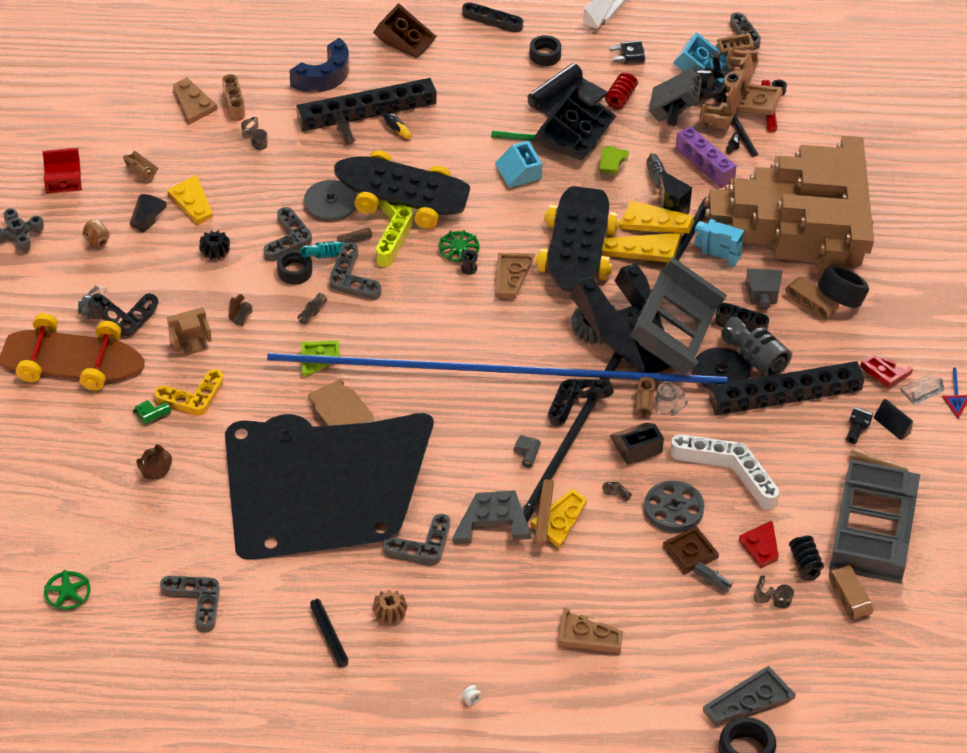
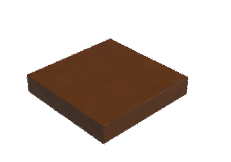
[663,526,719,574]

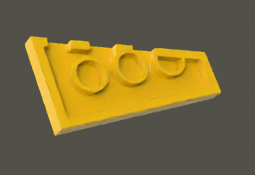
[602,233,681,262]

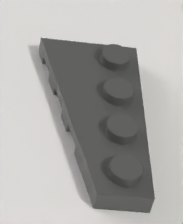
[703,666,796,726]

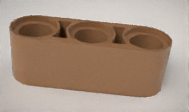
[222,74,245,121]
[785,277,839,320]
[829,565,873,620]

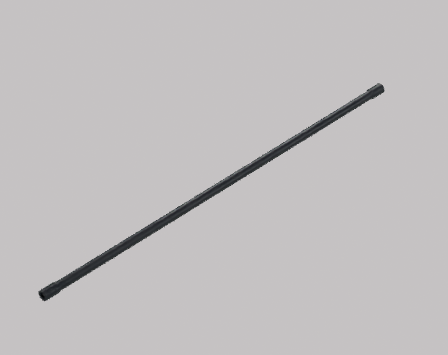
[522,197,707,523]

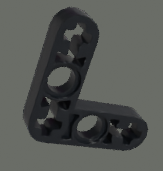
[88,293,159,336]
[548,379,614,426]

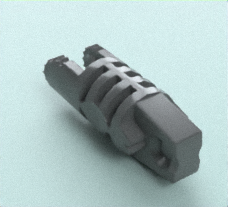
[646,153,666,189]

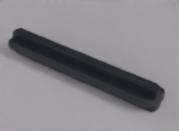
[310,599,349,667]

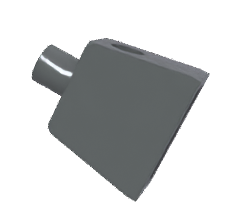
[745,269,782,309]

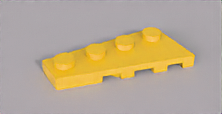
[620,200,694,234]

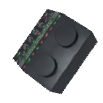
[659,171,692,215]

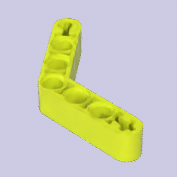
[376,199,413,267]

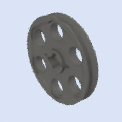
[644,481,704,533]

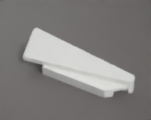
[583,0,628,29]

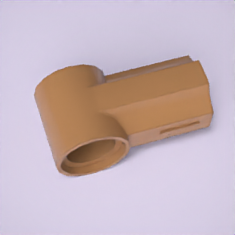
[636,377,655,417]

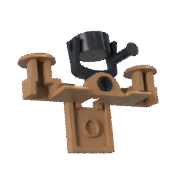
[696,47,783,129]

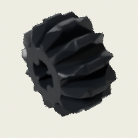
[199,230,230,260]

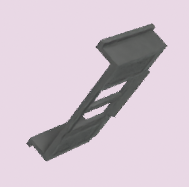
[630,257,727,376]
[829,459,920,584]

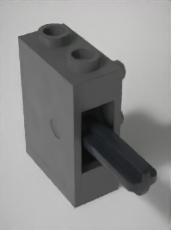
[649,68,702,127]

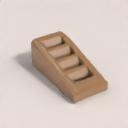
[717,33,754,55]

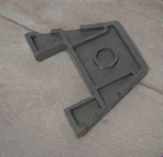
[452,490,531,544]

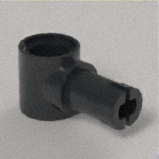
[846,407,873,444]

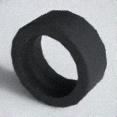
[529,35,562,66]
[277,250,312,284]

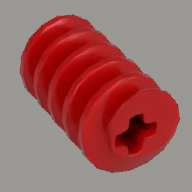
[605,72,638,109]

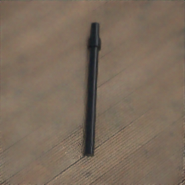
[714,82,758,157]

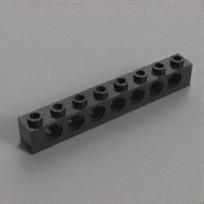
[296,78,437,132]
[709,361,865,415]

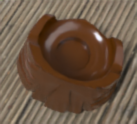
[136,444,172,479]

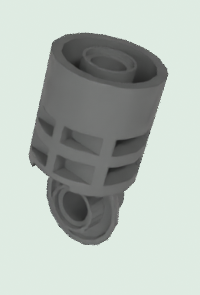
[721,317,792,377]

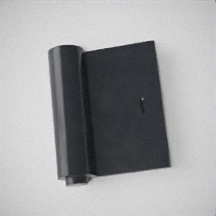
[527,63,608,116]

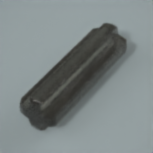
[337,227,372,243]

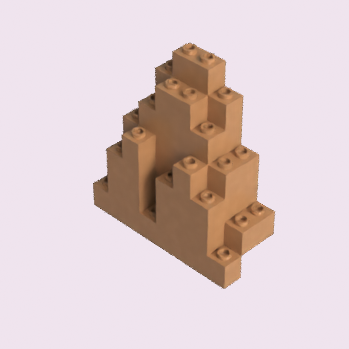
[704,135,874,276]

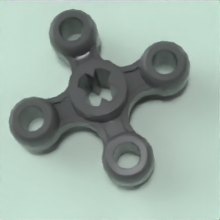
[0,208,44,252]

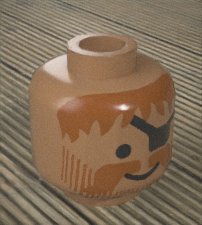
[82,220,110,247]

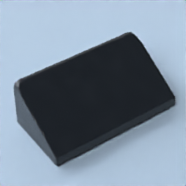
[874,399,913,440]

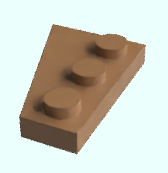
[497,253,534,298]
[558,607,623,653]

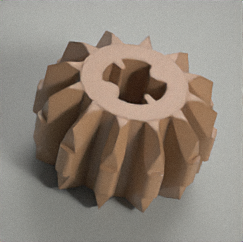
[372,589,408,625]

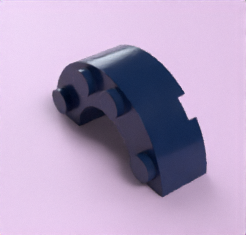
[289,38,349,92]

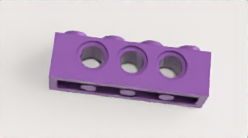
[675,126,737,188]

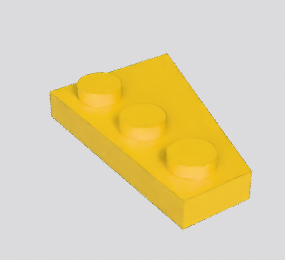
[167,175,213,225]
[531,488,587,549]

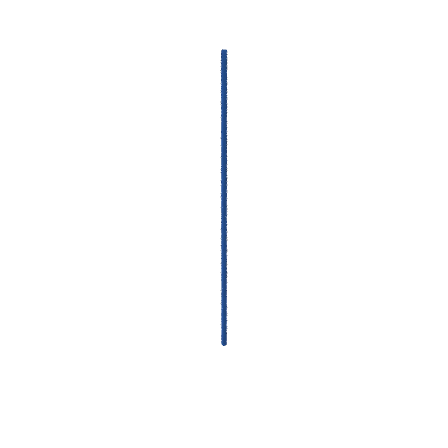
[267,353,727,384]

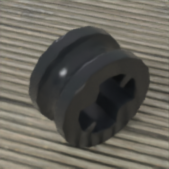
[771,79,787,96]

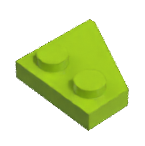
[301,340,340,377]

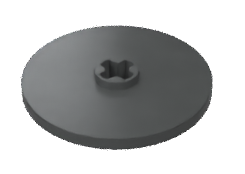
[304,180,357,221]

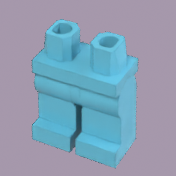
[694,219,744,267]

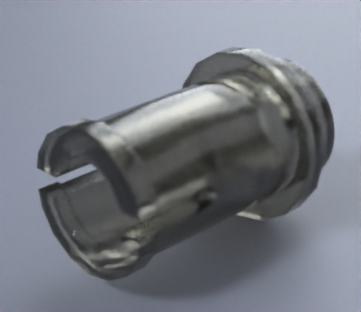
[233,302,253,326]

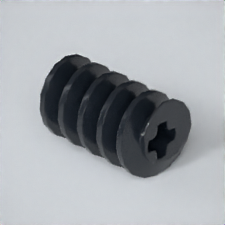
[788,535,824,581]

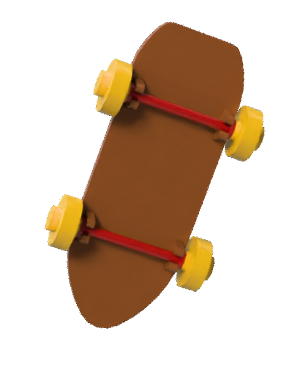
[0,313,145,390]

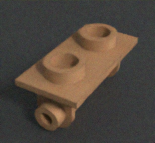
[123,150,159,183]

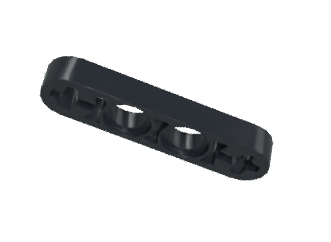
[462,2,524,32]

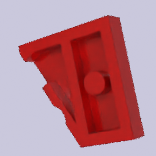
[860,354,913,388]
[739,521,779,568]

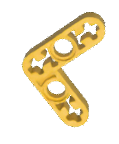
[154,369,224,416]

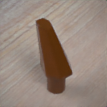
[228,294,245,321]

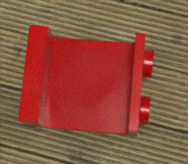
[42,148,82,194]

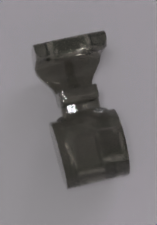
[241,117,268,150]
[754,575,794,609]

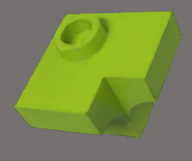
[600,146,629,174]

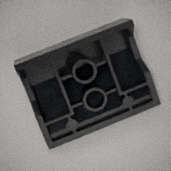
[533,84,616,161]

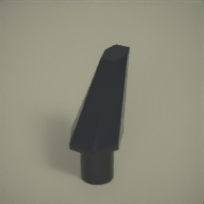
[726,132,740,153]

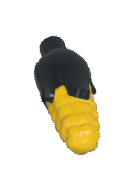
[380,110,412,139]

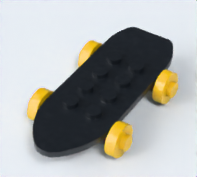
[334,150,470,229]
[535,186,620,292]

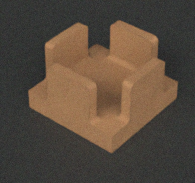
[167,307,212,355]

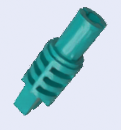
[300,241,348,259]

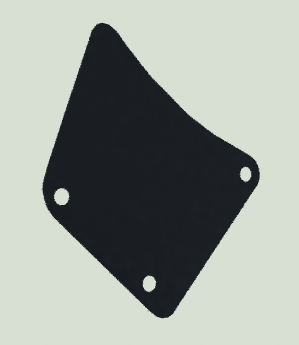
[225,413,434,560]

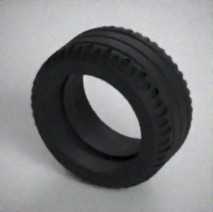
[818,265,869,308]
[718,717,776,753]

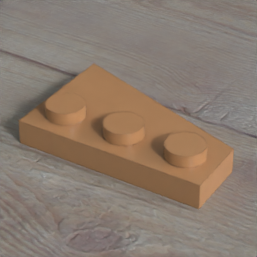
[173,77,217,125]

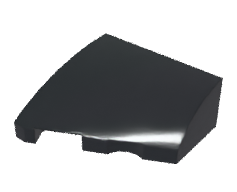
[130,194,167,233]

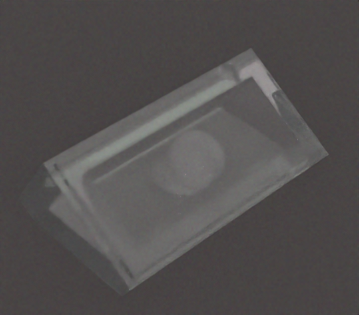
[900,374,944,405]

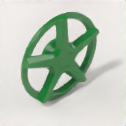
[44,570,91,610]

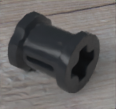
[461,250,478,275]

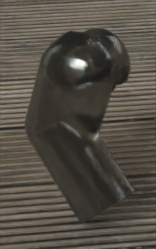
[602,482,632,501]

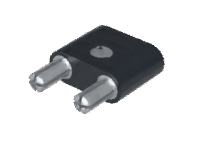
[609,40,645,64]

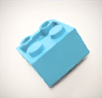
[495,140,542,188]

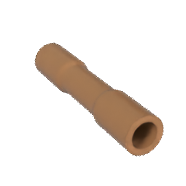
[849,448,909,470]

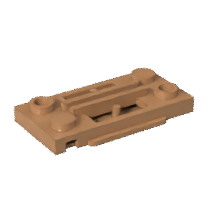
[308,379,374,426]

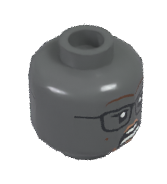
[78,295,106,319]

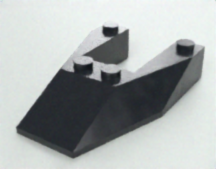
[570,263,672,373]

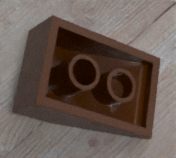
[373,3,437,58]

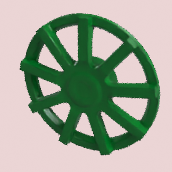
[439,230,480,262]

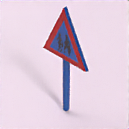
[942,367,967,419]

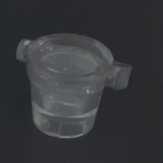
[653,381,688,416]

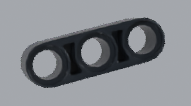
[715,302,769,333]

